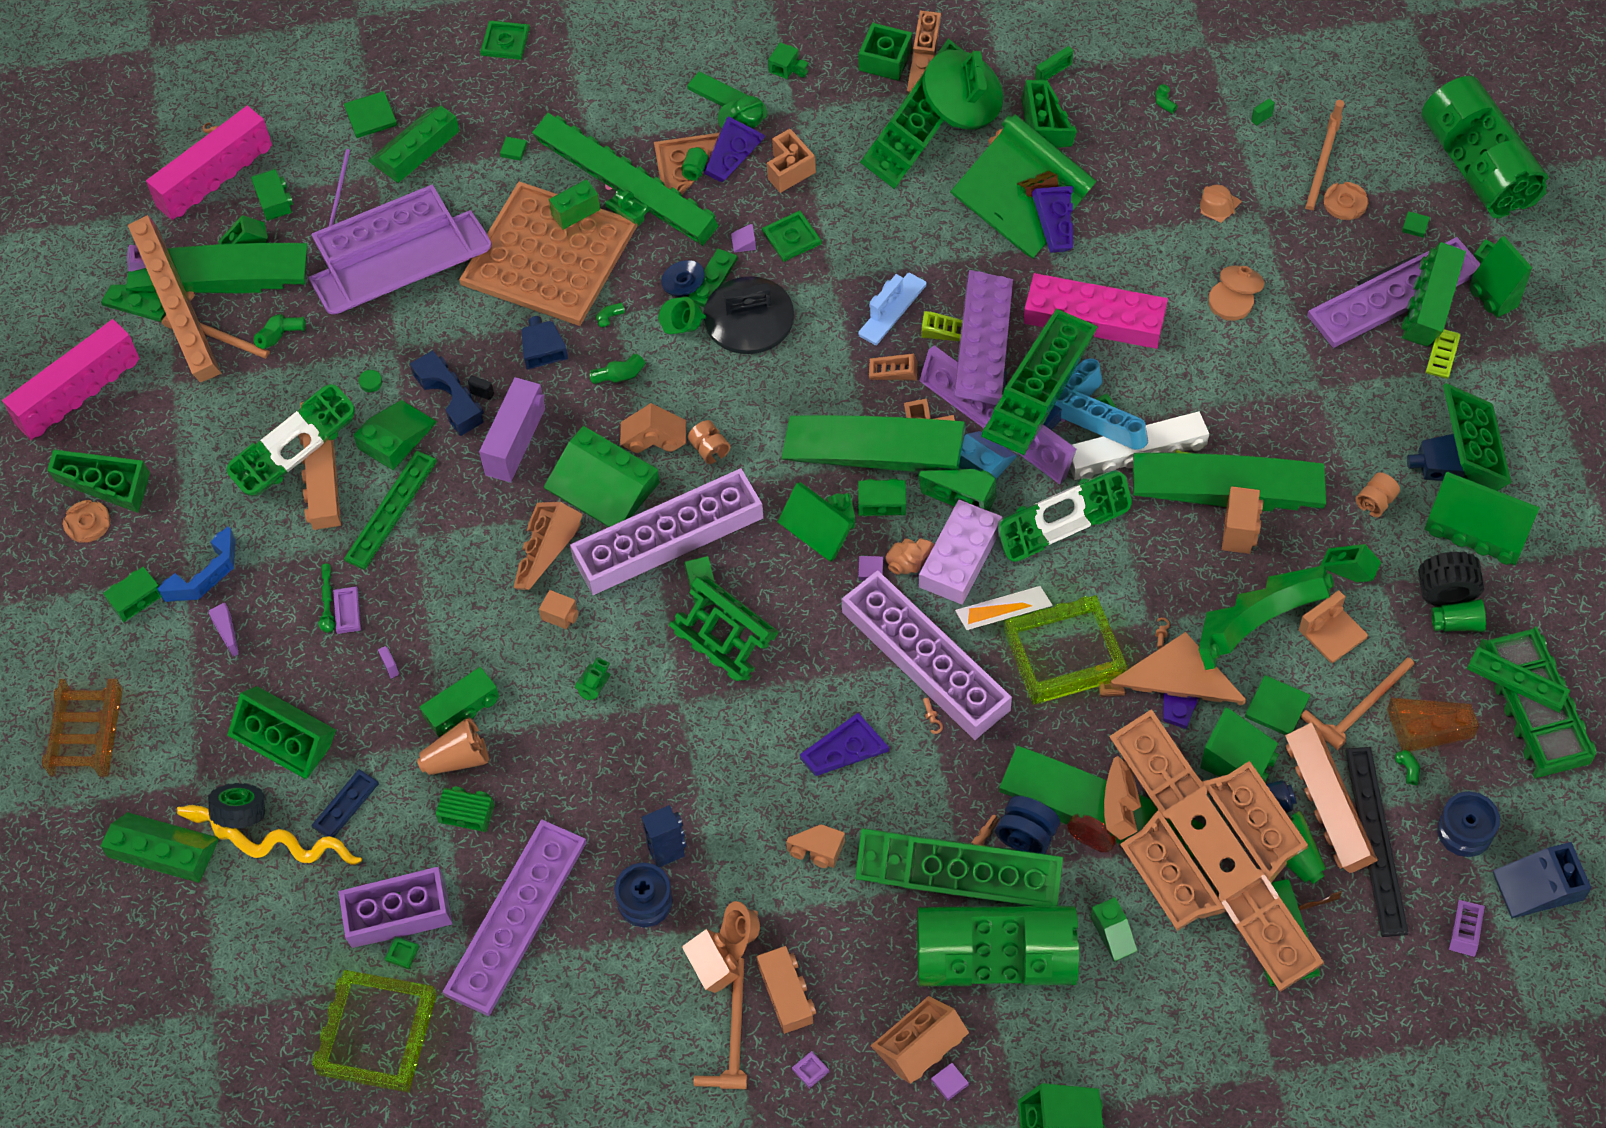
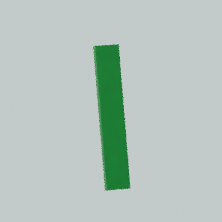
[344,450,437,570]

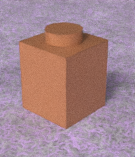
[539,590,579,629]

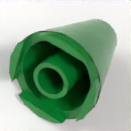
[1285,811,1326,885]

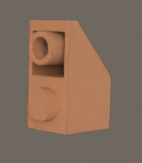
[786,824,845,868]

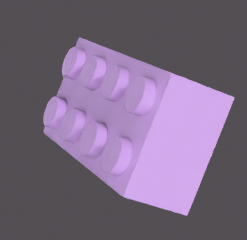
[919,500,1002,605]

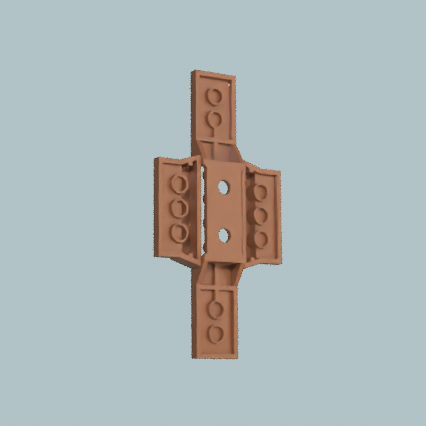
[1109,709,1324,992]

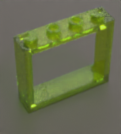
[1004,595,1127,705]
[312,970,437,1093]

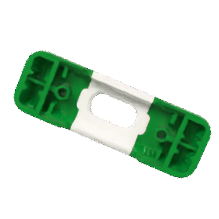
[227,384,355,496]
[998,470,1132,562]

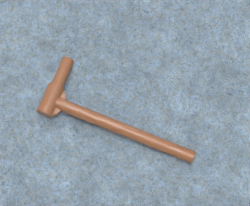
[1305,100,1344,210]
[162,292,270,359]
[1300,657,1414,750]
[694,958,747,1089]

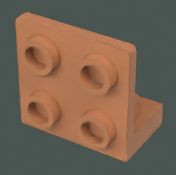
[1299,590,1368,663]

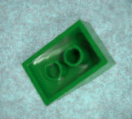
[1469,236,1532,318]
[353,400,437,470]
[918,469,997,511]

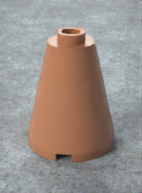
[417,718,489,775]

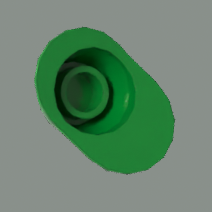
[717,95,767,129]
[658,297,706,334]

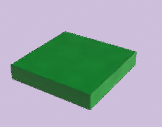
[480,20,530,60]
[344,91,397,138]
[762,210,822,262]
[1245,675,1310,735]

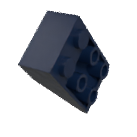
[1492,842,1591,919]

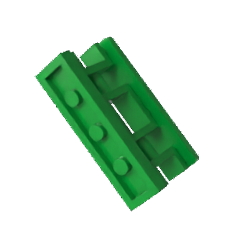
[669,576,779,681]

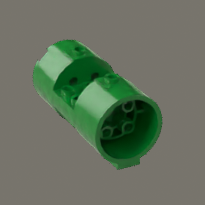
[1421,76,1549,219]
[917,906,1079,987]

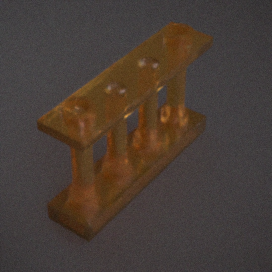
[42,679,123,777]

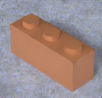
[757,946,816,1034]

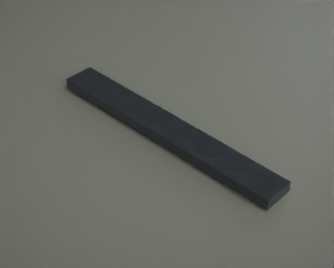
[1345,747,1409,937]

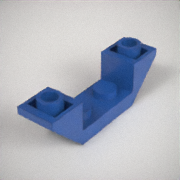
[157,526,235,602]

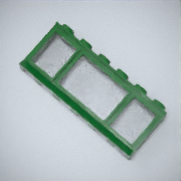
[1479,626,1596,779]

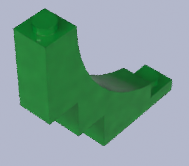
[1198,565,1334,670]

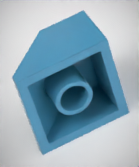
[959,431,1017,479]

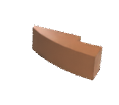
[1104,756,1141,841]

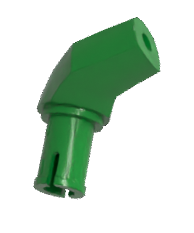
[254,314,306,349]
[589,354,645,384]

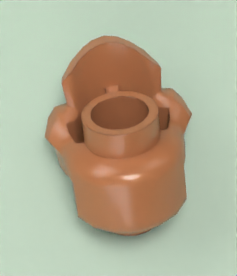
[886,538,935,575]

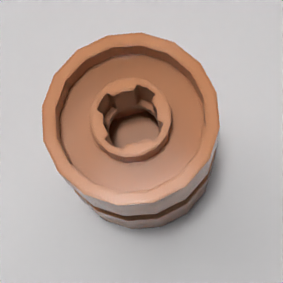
[688,420,731,464]
[1356,473,1400,517]

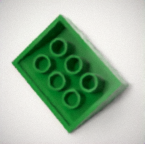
[1443,383,1512,491]
[543,426,660,527]
[1424,472,1540,566]

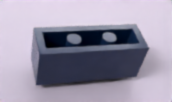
[641,805,687,867]

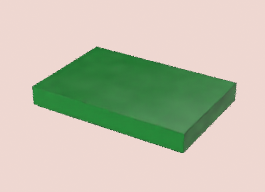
[777,482,854,562]

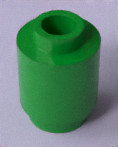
[681,147,708,181]

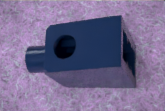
[521,316,568,369]
[1407,434,1465,481]

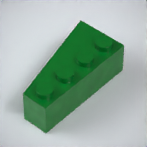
[47,449,150,513]

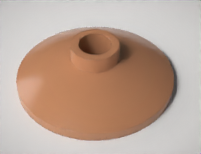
[1220,266,1265,294]

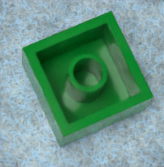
[858,23,913,81]

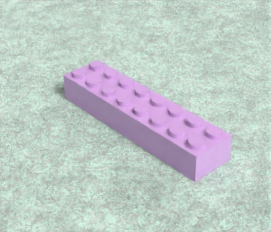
[570,468,763,595]
[842,570,1012,740]

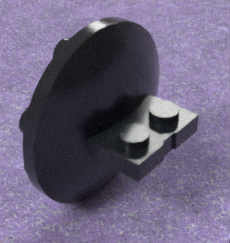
[704,276,794,354]

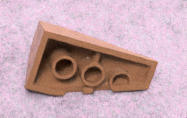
[513,502,583,590]

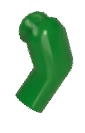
[1155,84,1178,114]
[596,302,625,327]
[1395,750,1420,785]

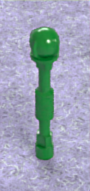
[318,564,336,633]

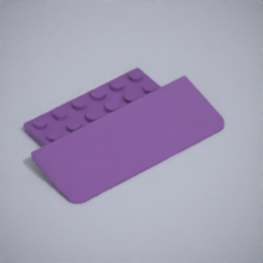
[308,184,492,314]

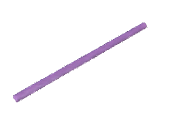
[328,149,350,227]

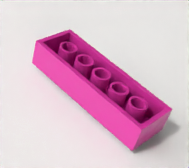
[146,105,272,220]
[1024,273,1168,349]
[2,319,140,440]

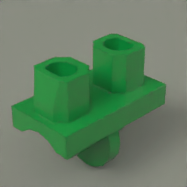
[605,189,650,227]
[574,657,611,700]

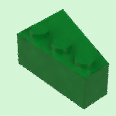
[1021,80,1077,148]

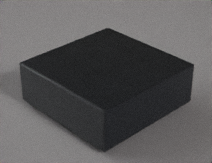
[468,375,494,400]

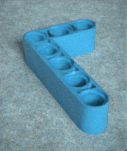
[1055,358,1148,450]

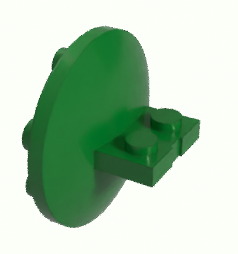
[922,50,1003,130]

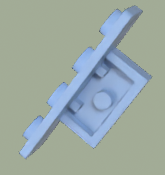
[859,273,926,345]

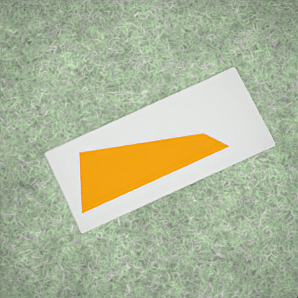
[955,586,1052,630]

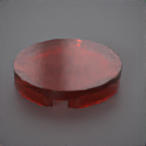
[1067,814,1116,852]

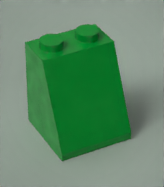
[1200,707,1279,784]
[1018,1083,1105,1128]

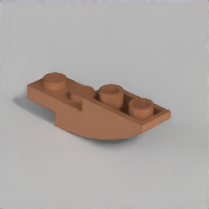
[907,10,941,94]

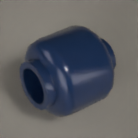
[1266,780,1297,813]

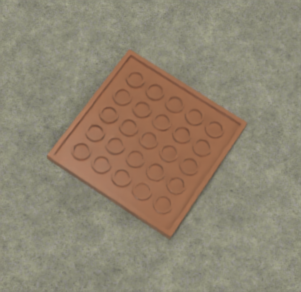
[459,182,637,326]

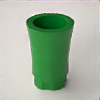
[1431,599,1486,632]

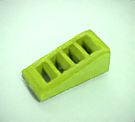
[921,311,962,341]
[1426,330,1461,379]

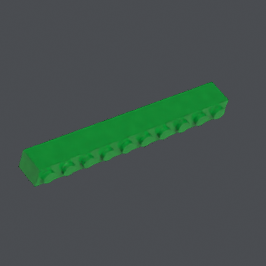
[532,113,718,246]

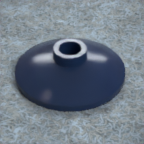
[661,260,705,296]

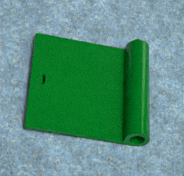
[950,114,1097,258]

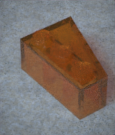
[1387,698,1479,752]

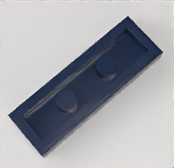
[311,769,379,837]

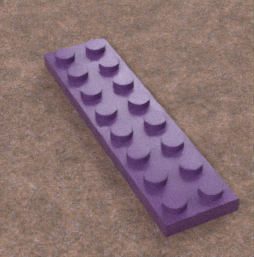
[1307,237,1480,348]
[954,270,1013,405]
[919,345,1077,484]
[442,819,587,1017]

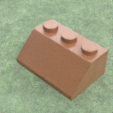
[871,996,969,1084]

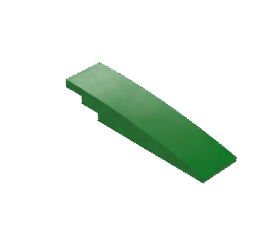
[860,38,964,189]
[126,243,308,293]
[981,309,1098,455]
[781,415,966,472]
[1133,453,1326,511]
[999,746,1206,860]
[855,828,1063,906]

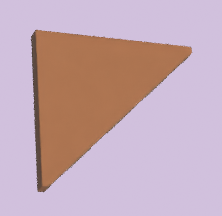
[654,133,719,195]
[1110,632,1246,705]

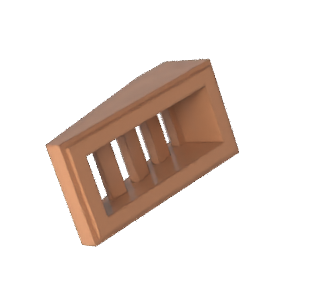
[869,353,918,381]

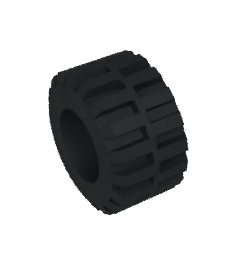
[1418,551,1484,606]

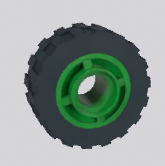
[208,783,265,829]

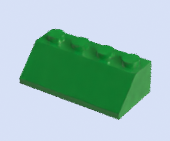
[368,106,459,183]
[227,686,336,779]
[101,812,219,883]

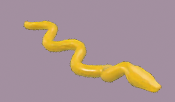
[177,805,362,865]

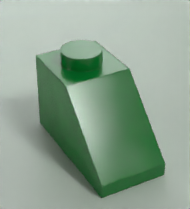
[218,215,268,244]
[1320,544,1381,582]
[1090,897,1137,962]

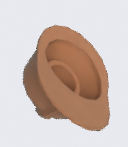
[1200,185,1242,223]
[720,901,760,961]

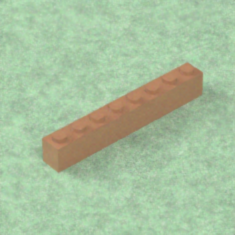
[128,215,221,383]

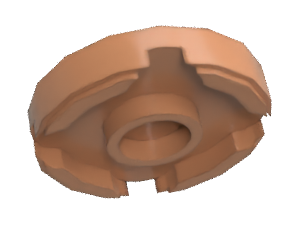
[1324,182,1368,220]
[1208,282,1254,321]
[63,500,111,542]

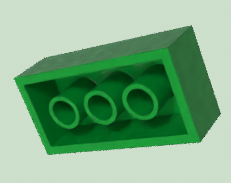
[1401,242,1466,347]

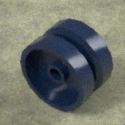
[1437,791,1500,857]
[995,796,1060,854]
[614,862,673,928]

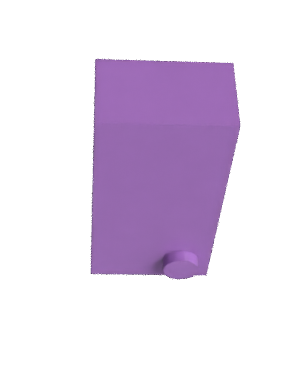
[479,377,545,482]
[338,867,452,948]

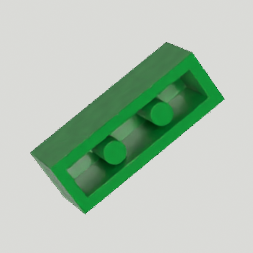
[419,667,499,737]

